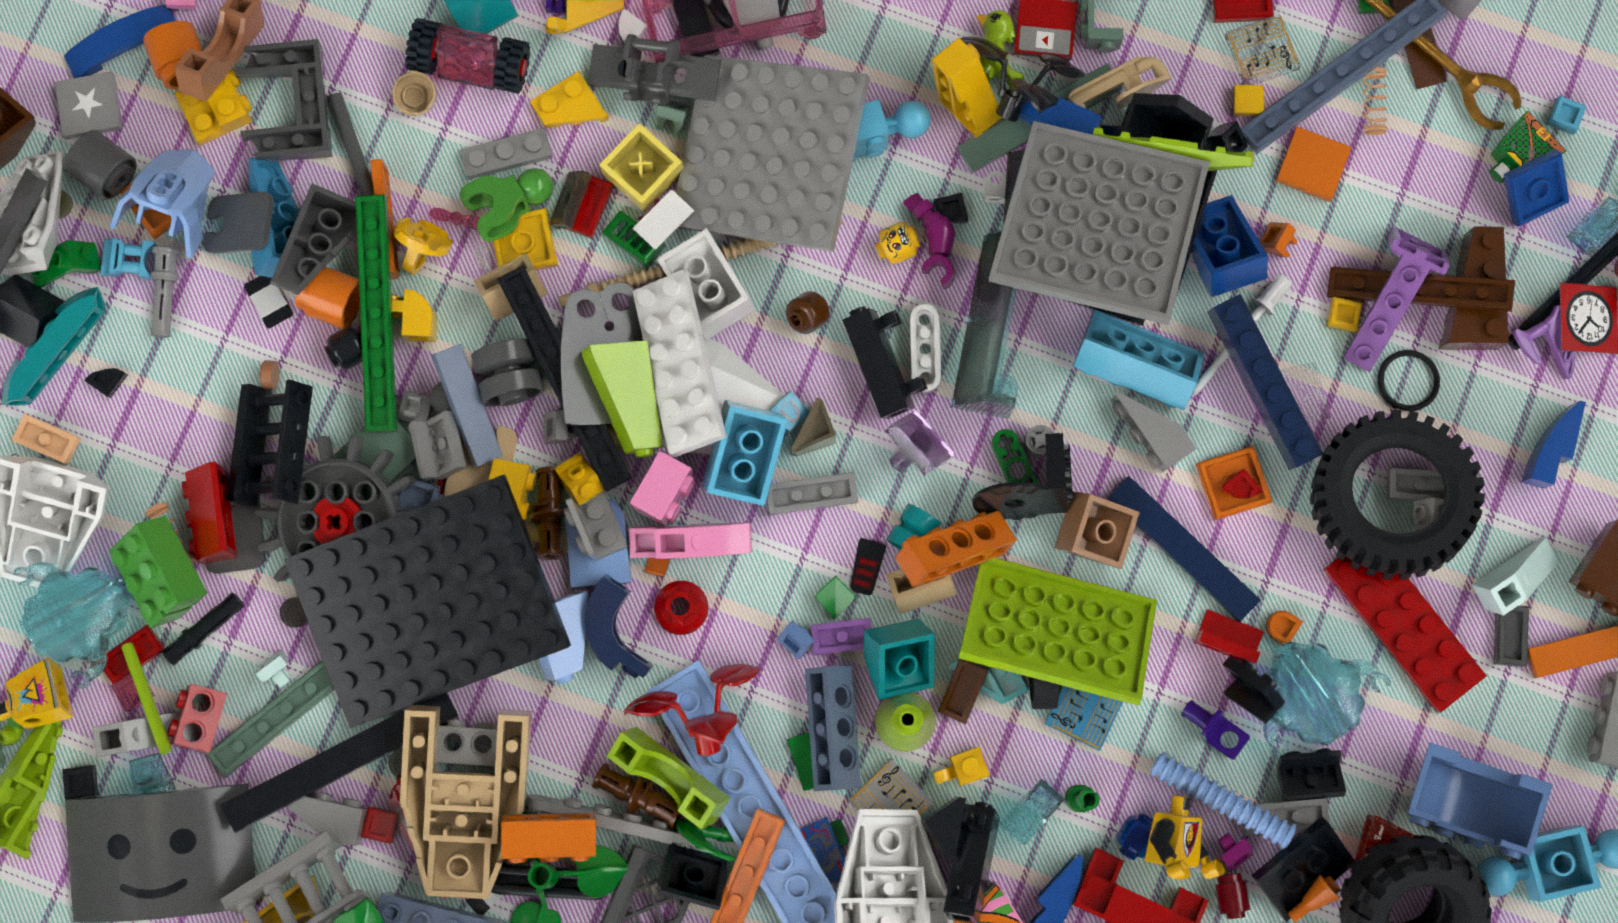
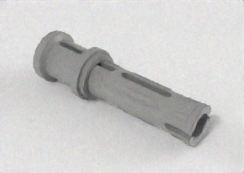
[151,247,180,338]

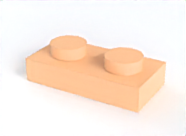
[11,414,81,465]

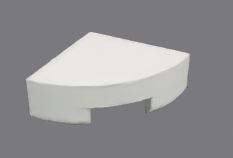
[618,9,648,44]

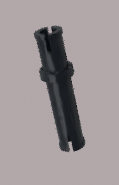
[161,592,245,666]

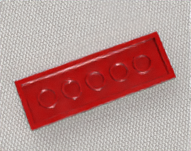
[1323,557,1487,713]

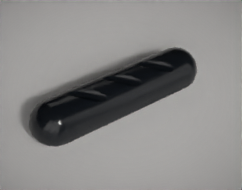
[491,864,605,900]

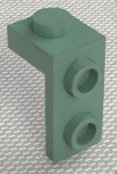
[1080,0,1123,53]

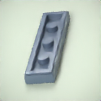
[431,344,503,467]

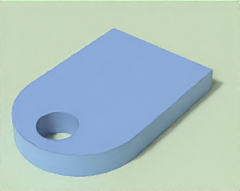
[566,499,631,589]

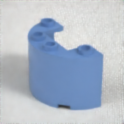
[1407,742,1553,860]

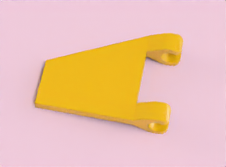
[545,0,624,34]

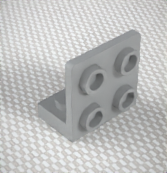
[563,492,628,561]

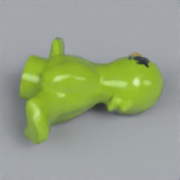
[976,10,1024,86]

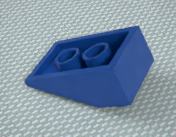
[1191,195,1268,297]

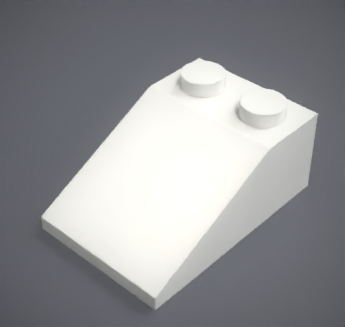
[657,228,756,340]

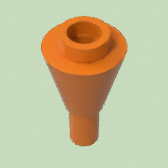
[1288,874,1341,923]

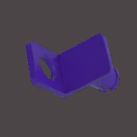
[1181,700,1250,760]

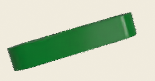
[991,429,1039,503]

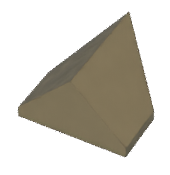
[790,397,836,457]

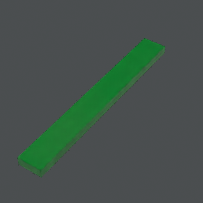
[355,194,397,433]

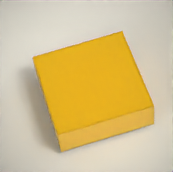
[1233,85,1264,116]
[1326,297,1362,333]

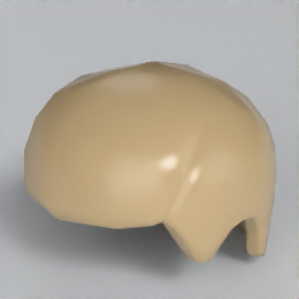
[392,70,437,117]

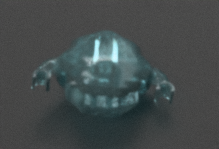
[13,562,131,689]
[1263,641,1391,758]

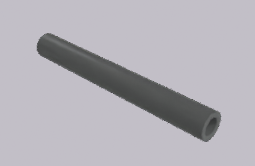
[328,93,374,196]

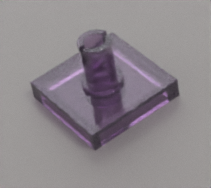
[885,410,955,476]

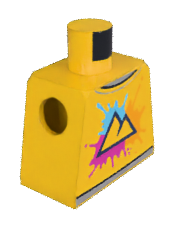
[0,657,73,729]

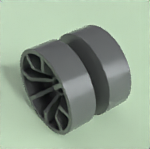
[471,339,544,407]

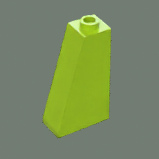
[581,340,663,458]

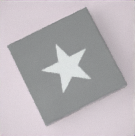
[55,72,123,140]

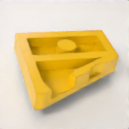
[530,71,609,128]

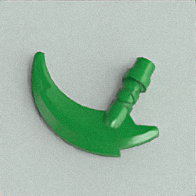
[676,819,735,861]

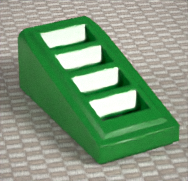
[602,210,666,269]

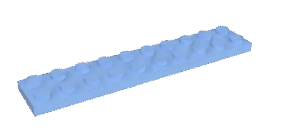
[647,660,837,923]

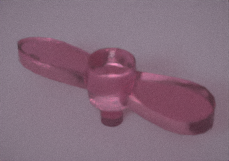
[429,208,480,230]

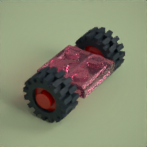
[405,18,530,94]

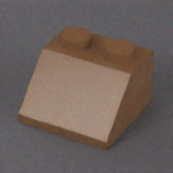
[1055,491,1140,569]

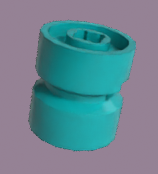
[886,504,941,550]

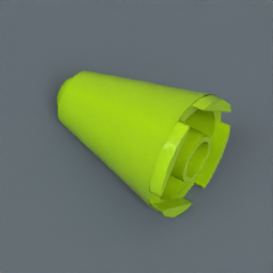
[875,692,935,752]

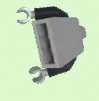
[702,0,789,50]

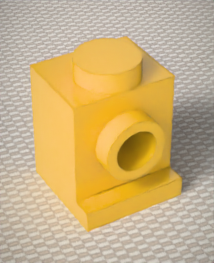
[554,453,604,506]

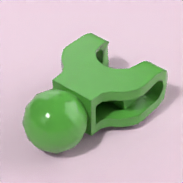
[459,168,554,242]

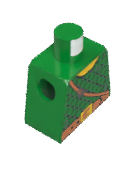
[1489,111,1566,183]

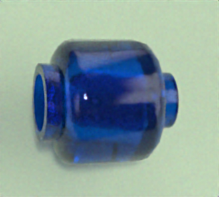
[1116,813,1153,860]

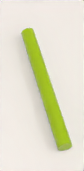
[121,643,172,755]

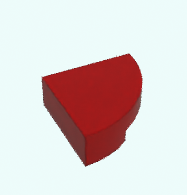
[1220,468,1263,499]

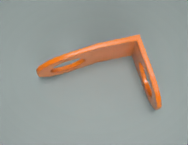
[643,558,670,578]

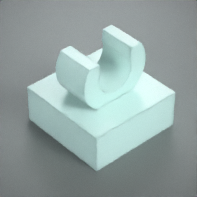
[255,649,291,688]

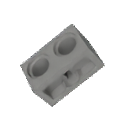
[436,720,497,766]

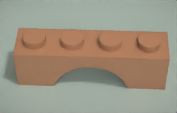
[174,0,265,102]

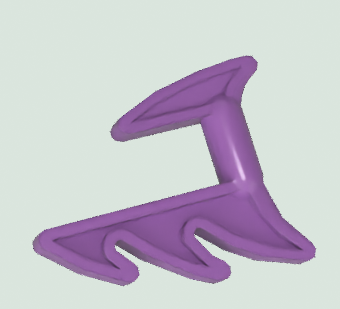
[1511,305,1575,379]

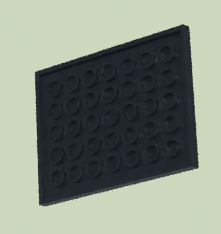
[284,474,572,728]

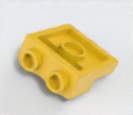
[174,69,253,146]

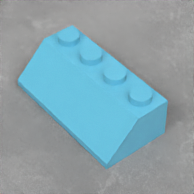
[1073,310,1205,410]

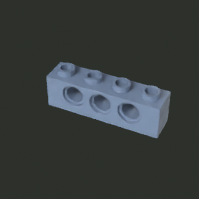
[805,665,861,791]
[377,892,507,923]

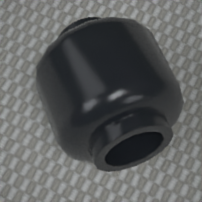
[324,326,362,370]

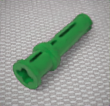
[1065,785,1100,813]

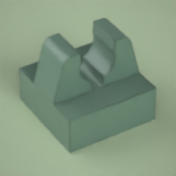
[655,101,691,134]

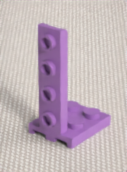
[1343,226,1450,372]

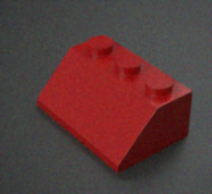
[182,461,237,564]

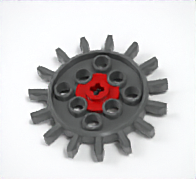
[255,436,416,582]

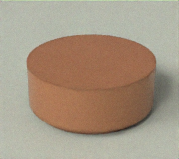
[260,360,279,390]

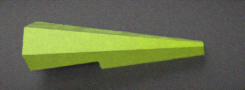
[1093,128,1254,171]
[0,720,63,860]

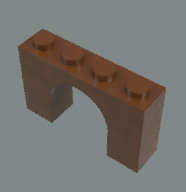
[1568,520,1618,617]

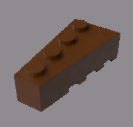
[1438,226,1509,350]

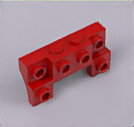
[1072,847,1209,923]

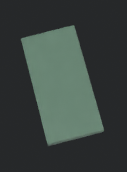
[306,420,416,528]

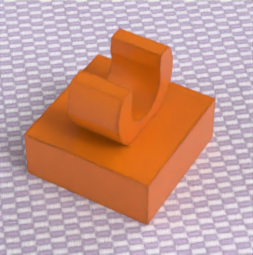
[1259,222,1297,257]

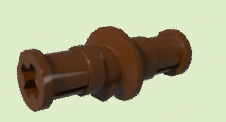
[530,467,565,560]
[592,763,682,828]

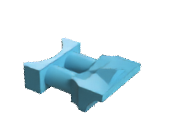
[100,238,157,280]

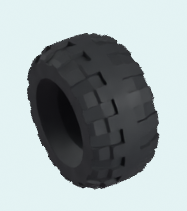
[1339,835,1492,923]

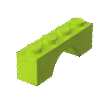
[606,727,731,829]

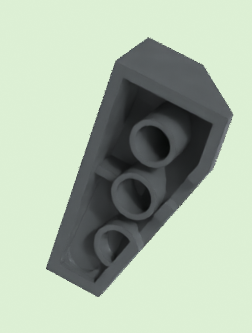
[270,183,357,295]

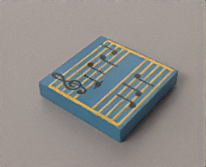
[1044,686,1123,751]

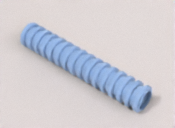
[1150,752,1297,849]

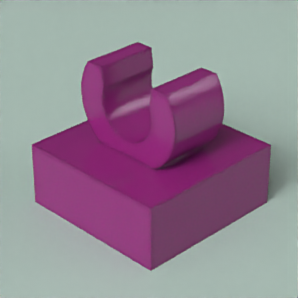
[1218,833,1254,873]

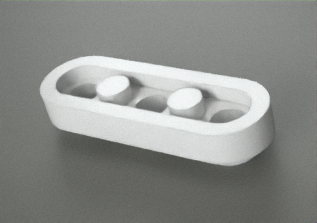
[910,304,941,393]

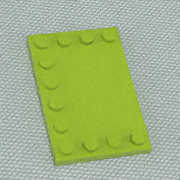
[958,558,1157,706]

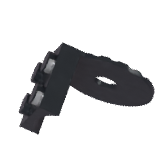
[972,433,1073,520]

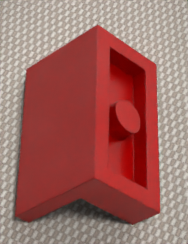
[1194,609,1264,665]

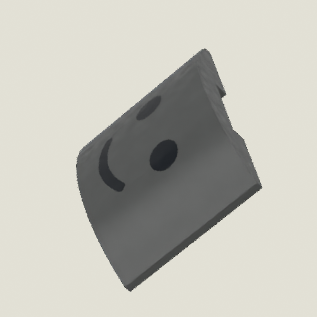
[65,783,257,923]

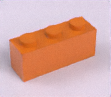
[501,813,596,863]

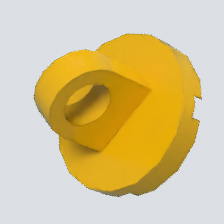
[393,217,453,275]

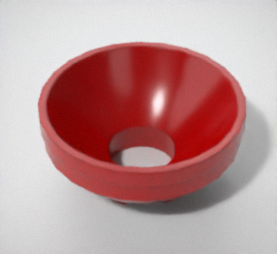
[654,581,709,635]

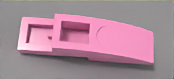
[629,522,752,559]

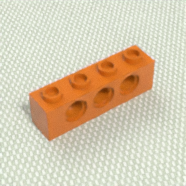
[895,510,1017,588]

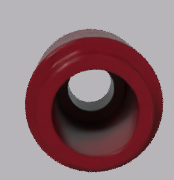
[1215,873,1251,919]

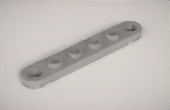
[525,794,705,850]

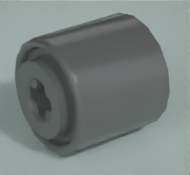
[63,130,137,200]

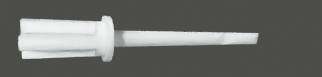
[1193,274,1293,395]

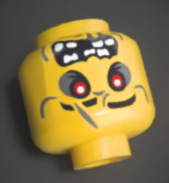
[875,222,921,265]

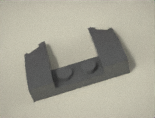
[235,39,333,160]

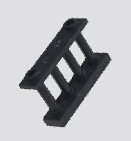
[226,380,313,507]

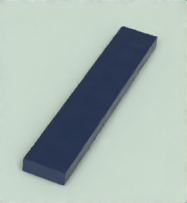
[1107,476,1261,622]

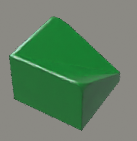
[814,576,857,619]

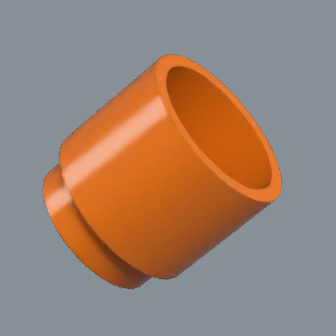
[143,21,203,90]
[295,267,360,329]

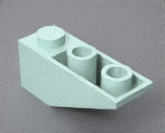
[1472,536,1559,616]

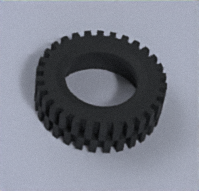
[1310,410,1485,580]

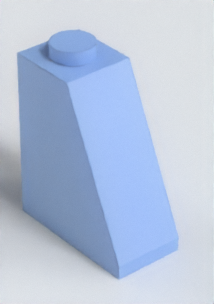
[539,591,589,684]

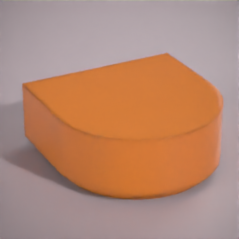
[1265,611,1303,647]

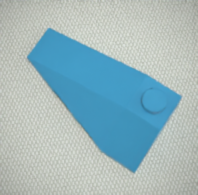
[248,157,301,277]

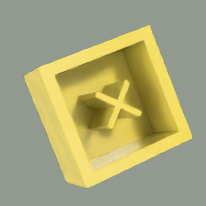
[599,123,684,213]

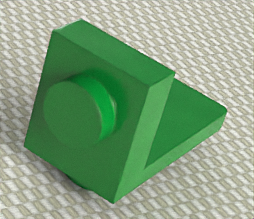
[31,240,101,288]

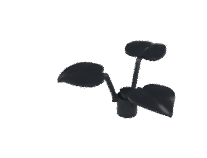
[960,37,1086,122]

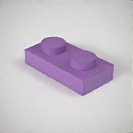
[811,618,872,656]

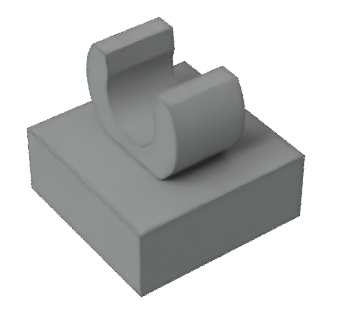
[397,391,433,423]
[544,410,577,444]

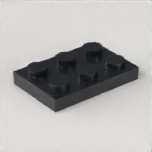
[1251,816,1355,922]

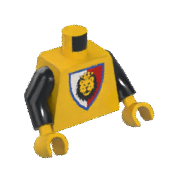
[1145,794,1226,881]

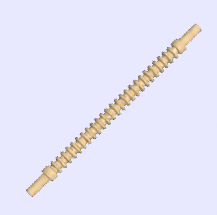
[559,219,842,308]

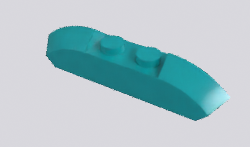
[2,287,105,406]

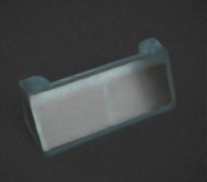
[951,231,1018,419]

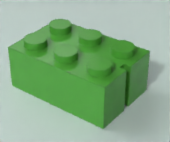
[109,515,208,629]

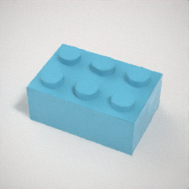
[702,400,788,506]

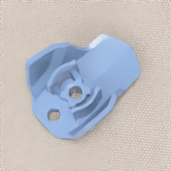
[109,149,215,259]

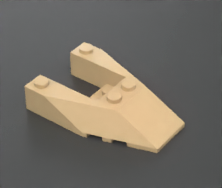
[400,705,532,899]

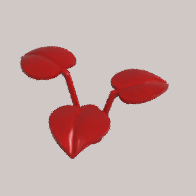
[623,664,761,756]

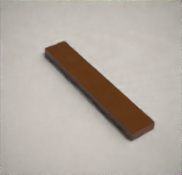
[1327,267,1515,312]

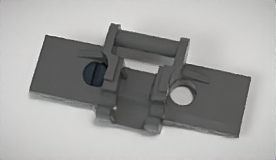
[588,34,722,105]

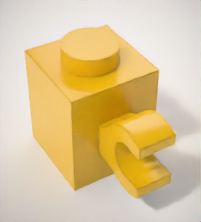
[933,747,990,786]

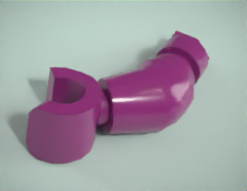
[903,193,956,290]

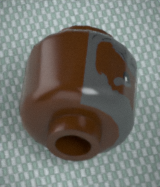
[786,291,830,334]

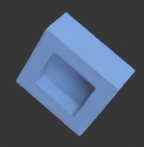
[777,620,815,659]

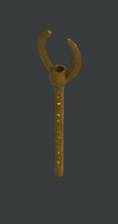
[1364,0,1522,130]

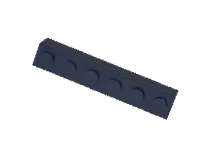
[1207,294,1323,470]

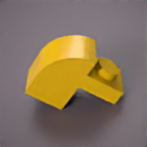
[391,289,437,342]

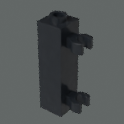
[842,306,928,419]
[943,802,1000,923]

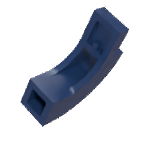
[585,574,653,678]

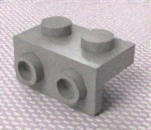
[409,411,466,480]

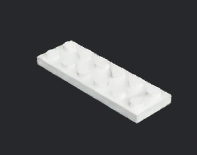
[632,270,727,457]

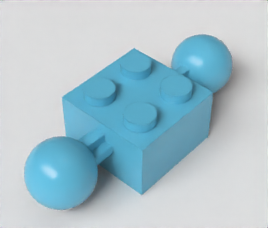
[852,99,931,163]
[1477,825,1618,902]

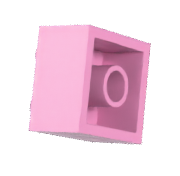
[630,451,696,526]

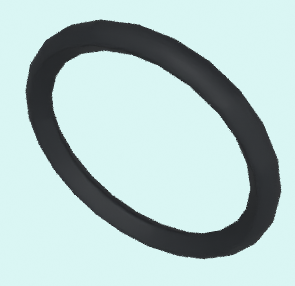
[1377,350,1440,411]

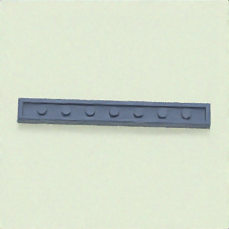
[1241,0,1447,154]

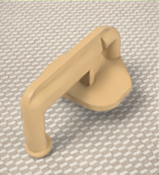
[1068,57,1172,128]

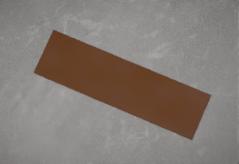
[1392,0,1447,89]

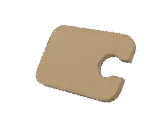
[444,425,517,497]

